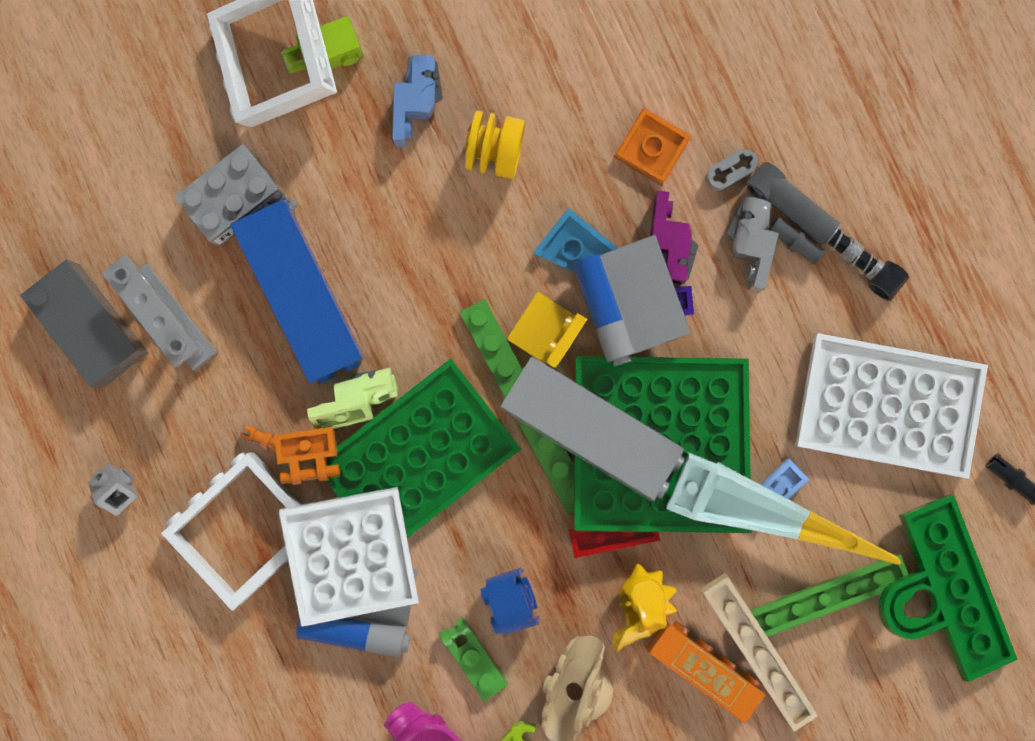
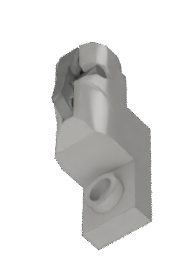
[727,197,779,292]

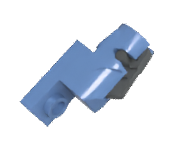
[393,55,443,147]

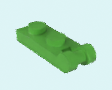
[439,617,508,701]

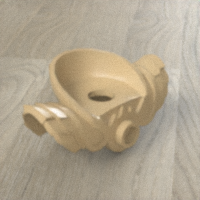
[541,636,613,741]

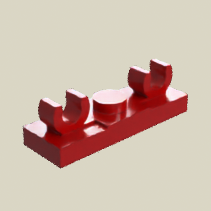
[568,528,661,558]

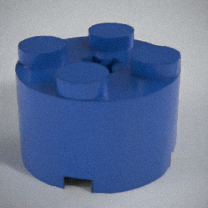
[481,567,540,636]

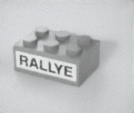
[174,144,285,248]

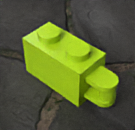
[281,16,364,73]

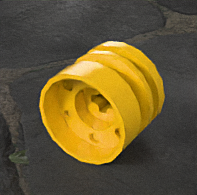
[464,110,525,180]

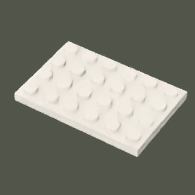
[795,333,988,479]

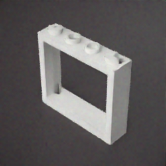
[207,0,337,127]
[161,452,303,611]

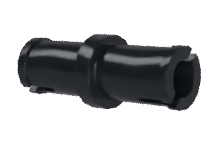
[985,453,1035,505]

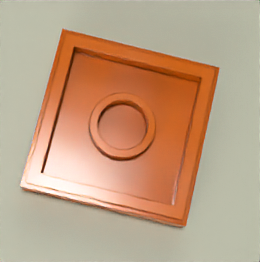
[614,107,692,186]

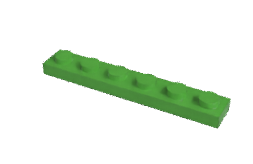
[750,553,909,637]

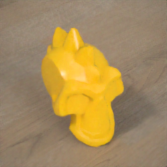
[612,564,677,652]

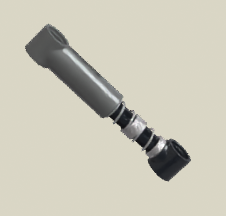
[745,162,910,301]

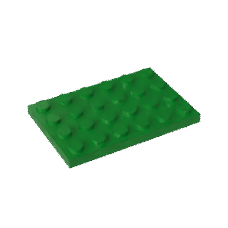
[314,358,521,538]

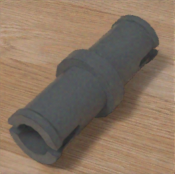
[768,217,825,265]

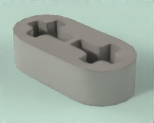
[706,149,758,191]

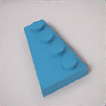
[533,208,618,272]

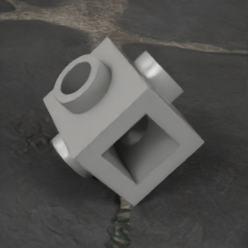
[88,463,138,516]

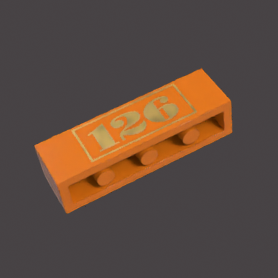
[646,620,766,724]

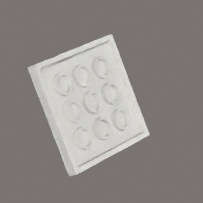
[279,487,419,627]

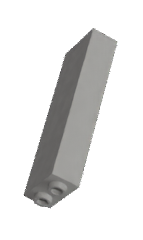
[500,356,685,501]

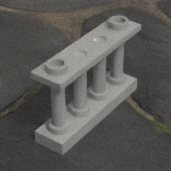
[102,255,218,371]

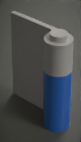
[572,235,691,366]
[296,569,418,658]

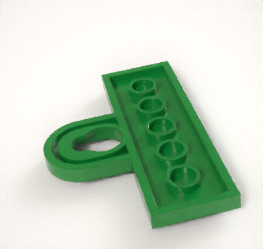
[878,495,1018,682]

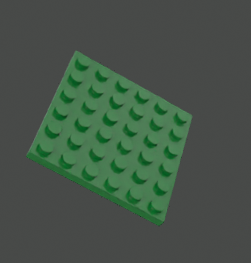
[574,356,752,533]

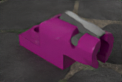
[650,191,698,284]

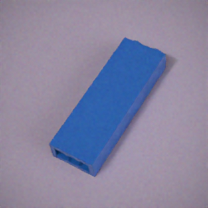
[230,199,364,385]

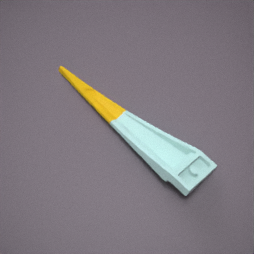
[667,453,902,564]

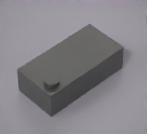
[20,260,148,388]

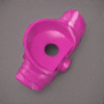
[384,702,462,741]

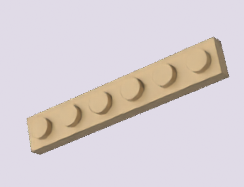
[701,573,818,732]

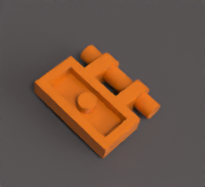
[274,427,340,485]

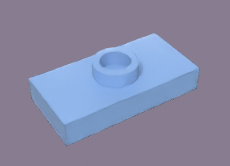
[760,458,809,500]

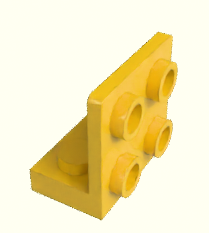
[508,292,587,370]

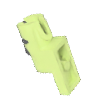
[307,367,398,429]

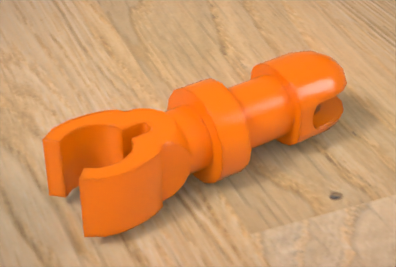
[240,425,276,451]

